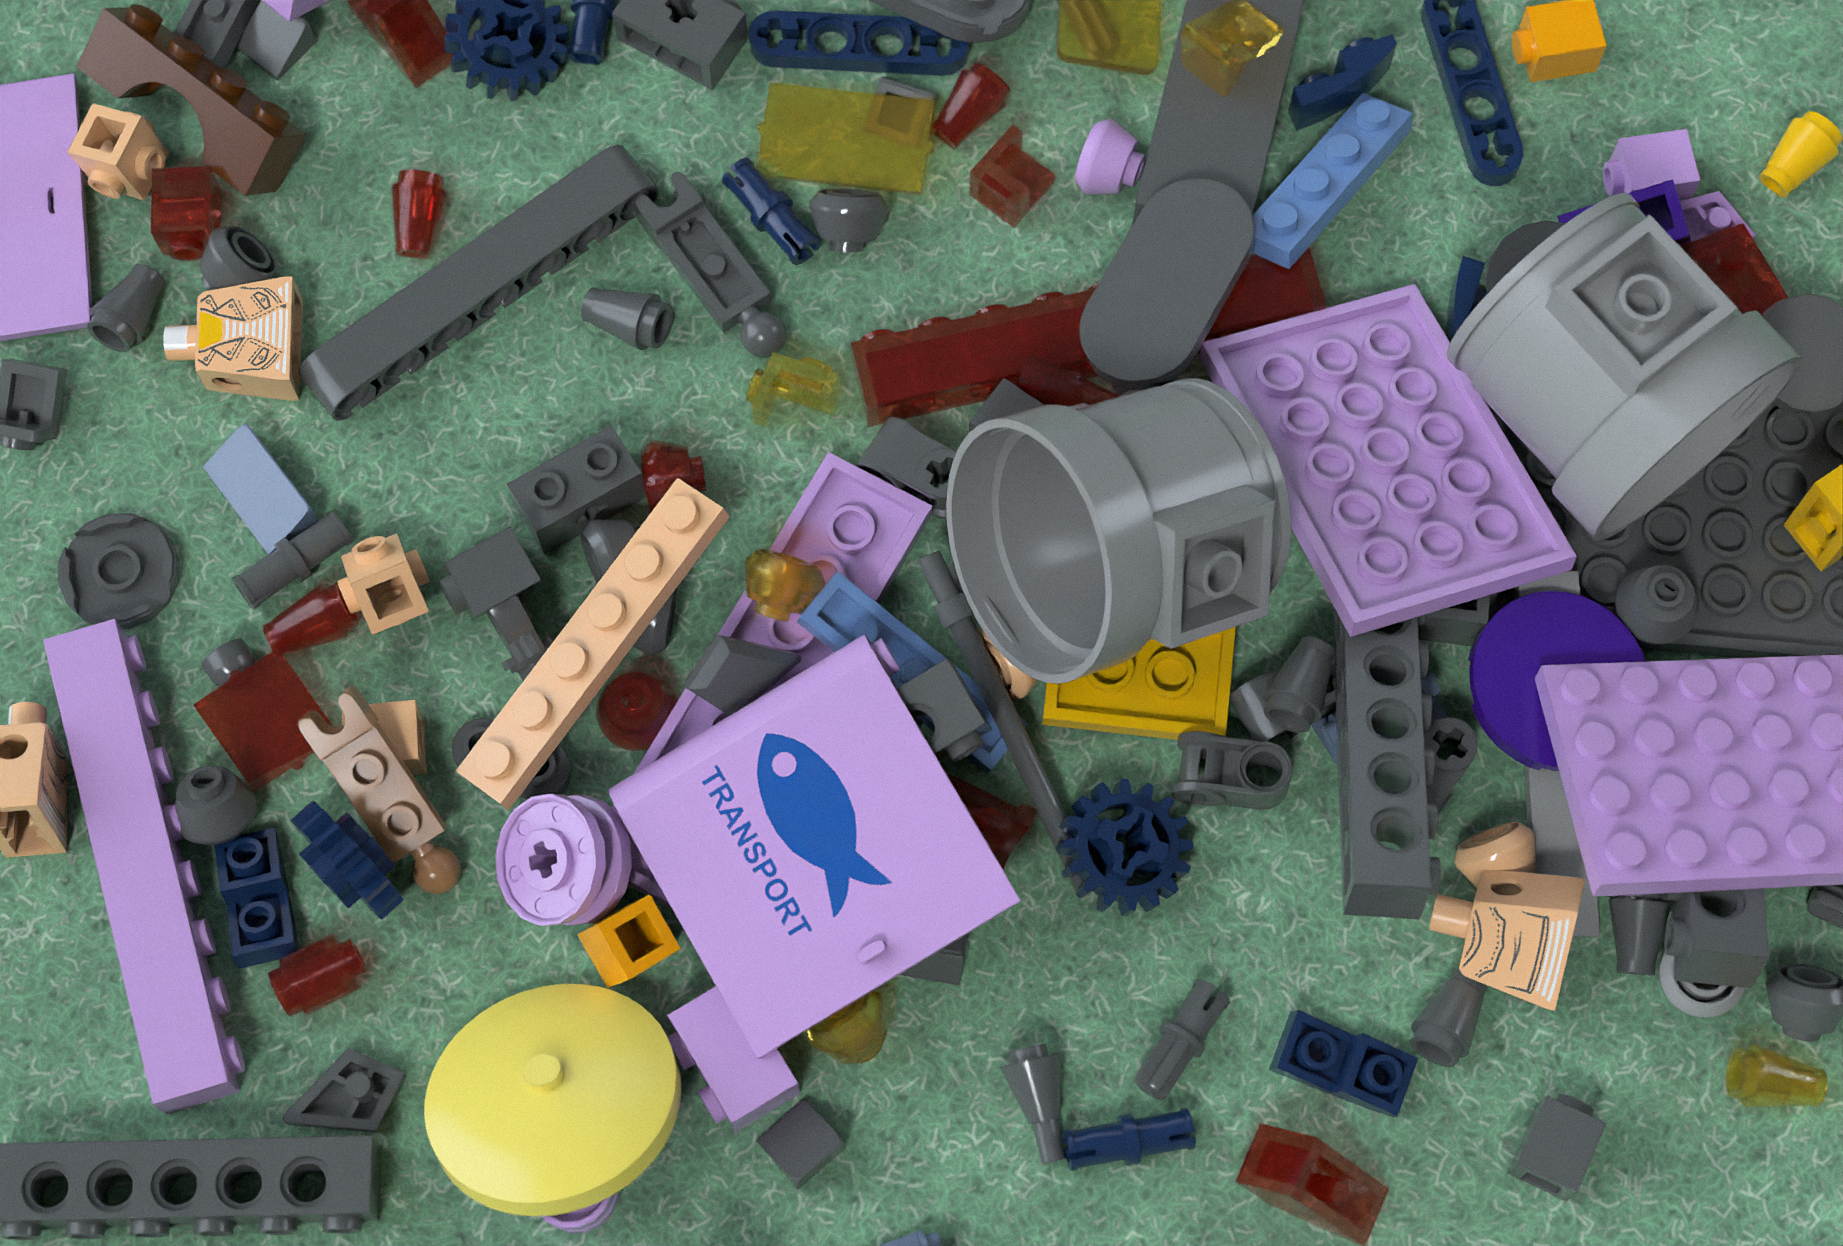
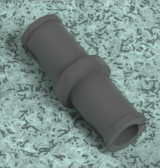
[231,511,353,610]

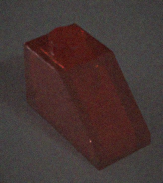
[1235,1123,1389,1246]

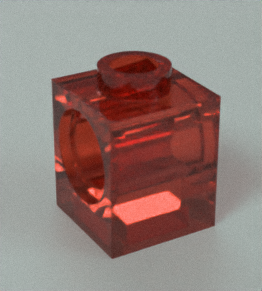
[151,166,222,261]

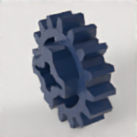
[444,0,569,101]
[1056,778,1194,916]
[290,801,404,920]

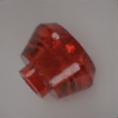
[641,440,707,512]
[596,671,678,751]

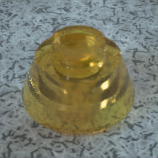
[745,548,825,622]
[805,989,888,1064]

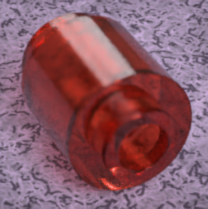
[268,932,367,1017]

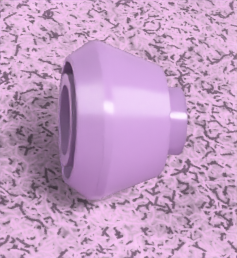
[1075,119,1146,195]

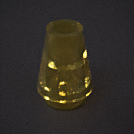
[1725,1044,1828,1107]

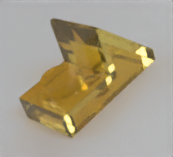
[1181,0,1284,97]

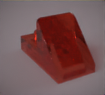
[347,0,454,89]

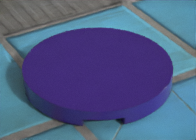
[1468,591,1646,771]

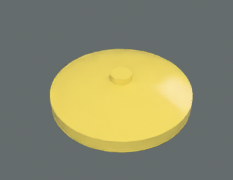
[424,984,681,1216]

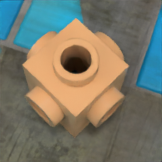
[67,103,169,201]
[337,533,430,635]

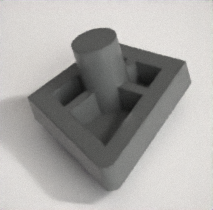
[683,634,801,716]
[283,1048,407,1133]

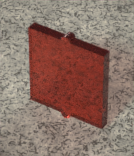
[1016,353,1120,407]
[193,648,333,792]

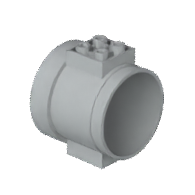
[1447,193,1803,541]
[946,378,1291,684]

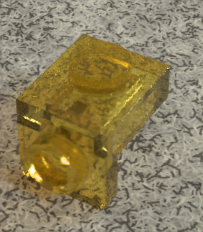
[746,352,841,427]

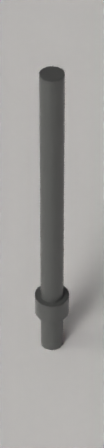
[918,551,1082,892]

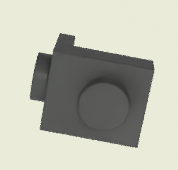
[0,358,67,450]

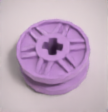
[495,794,632,926]

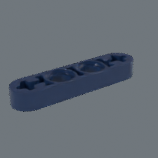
[1421,0,1524,186]
[748,10,969,76]

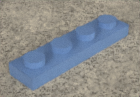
[1252,93,1412,269]
[797,571,1028,774]

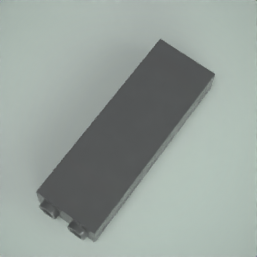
[1132,0,1304,226]

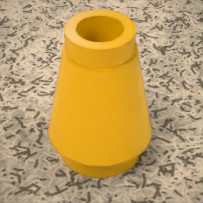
[1759,111,1843,198]

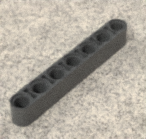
[299,145,659,421]

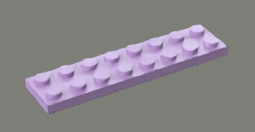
[613,452,932,910]

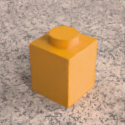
[1512,0,1607,83]
[577,894,681,988]

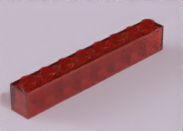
[851,247,1327,427]

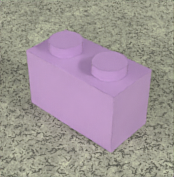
[668,986,800,1133]

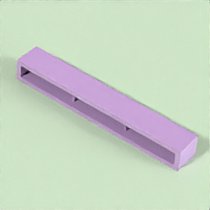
[43,619,245,1114]

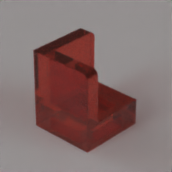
[969,125,1055,228]

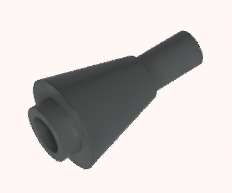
[1000,1043,1066,1164]

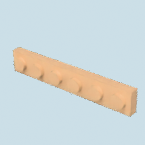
[456,478,730,810]

